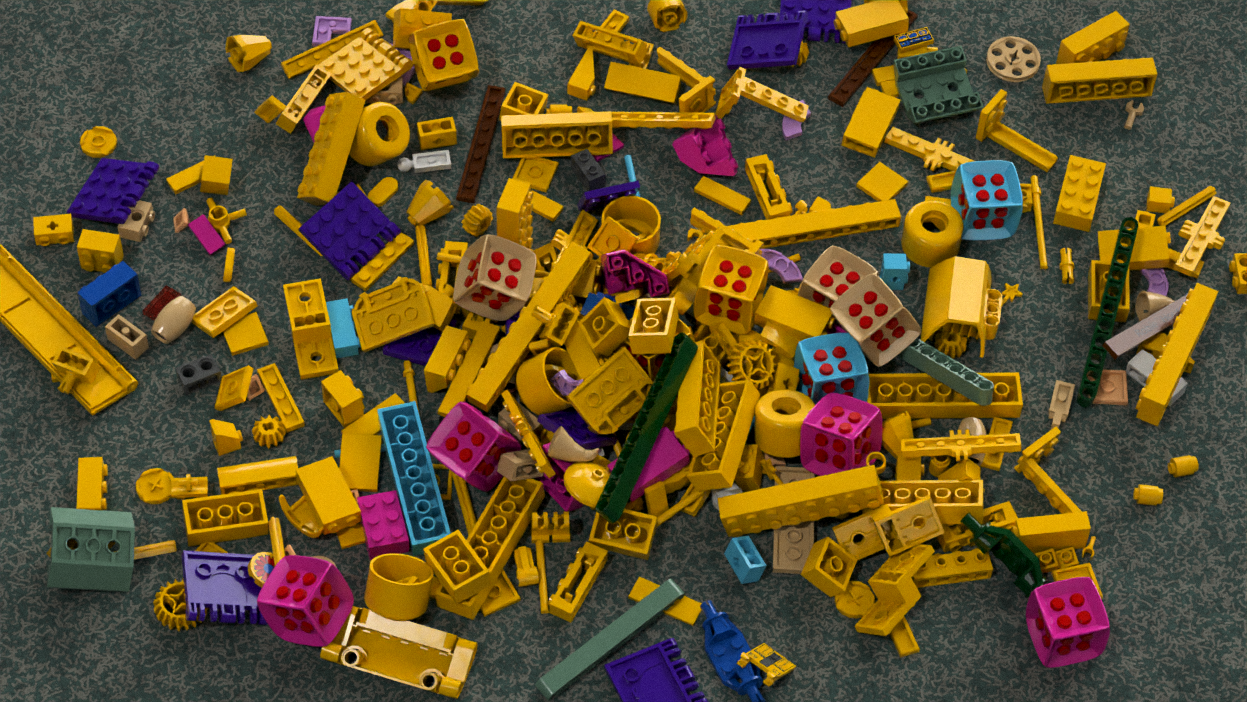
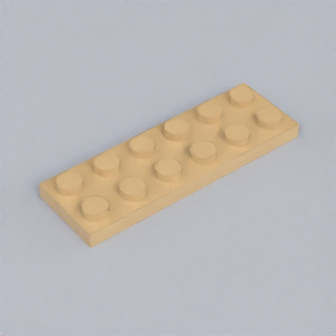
[773,466,815,574]

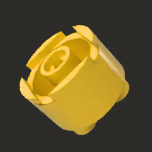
[647,0,688,32]

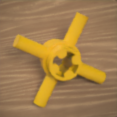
[206,198,247,244]

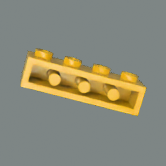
[911,548,993,588]

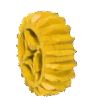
[726,339,777,390]
[153,578,208,631]

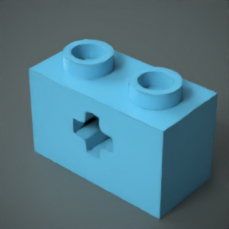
[880,253,910,290]
[724,535,767,584]

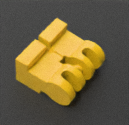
[531,511,570,543]

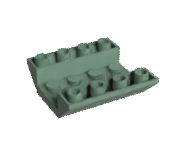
[893,46,984,124]
[47,507,135,592]

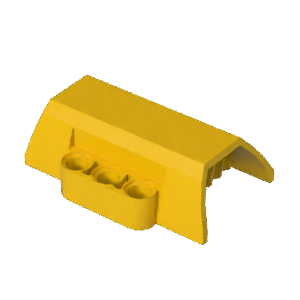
[920,256,1002,358]

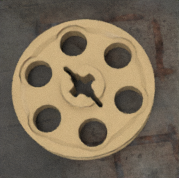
[986,36,1041,82]

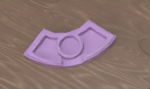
[782,100,811,140]
[760,249,803,284]
[1140,268,1169,296]
[550,370,583,396]

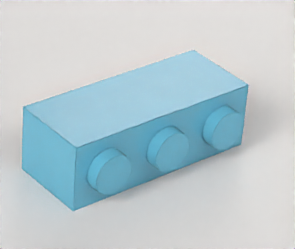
[326,298,361,358]

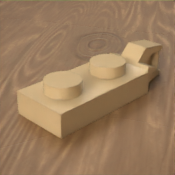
[1048,380,1075,430]

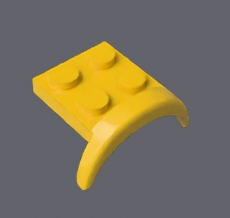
[279,495,325,538]

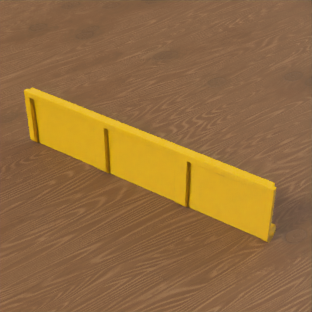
[0,244,138,416]

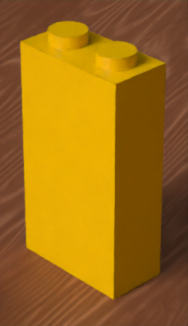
[834,0,909,47]
[841,87,900,158]
[1098,226,1173,270]
[754,285,835,342]
[296,456,361,535]
[1011,511,1091,553]

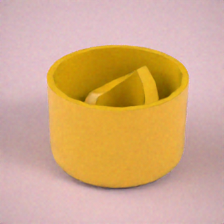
[349,102,410,166]
[601,196,661,255]
[901,200,964,268]
[516,347,581,416]
[754,389,815,458]
[364,553,434,620]

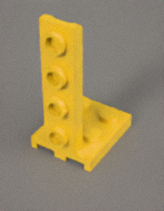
[657,47,716,113]
[715,67,809,122]
[976,89,1058,172]
[690,207,764,256]
[1014,427,1082,514]

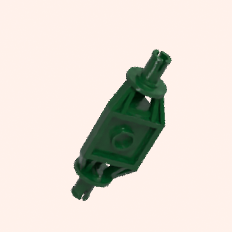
[960,512,1046,598]

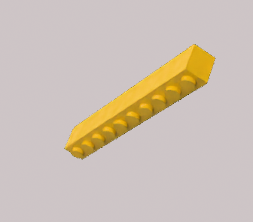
[726,199,901,249]
[466,242,592,413]

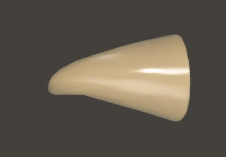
[1135,291,1175,321]
[547,426,599,463]

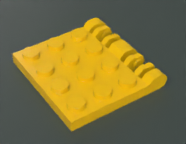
[318,28,413,100]

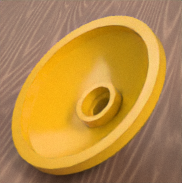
[563,462,611,508]

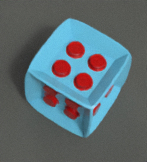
[951,160,1023,241]
[794,332,870,405]

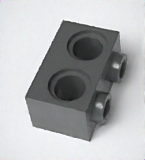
[571,149,605,191]
[176,354,222,395]

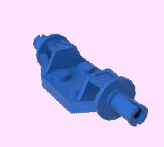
[700,600,766,702]

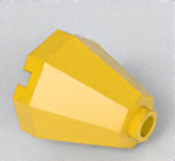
[225,35,272,72]
[406,180,454,226]
[882,410,914,459]

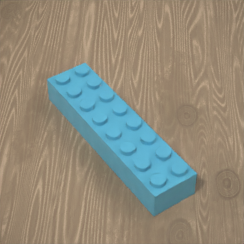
[377,401,451,556]

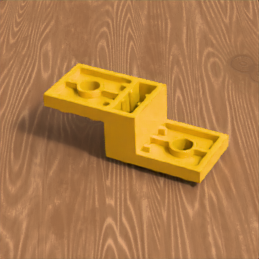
[283,278,339,380]
[832,496,945,560]
[854,544,935,636]

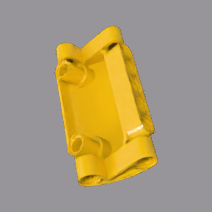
[320,606,478,699]

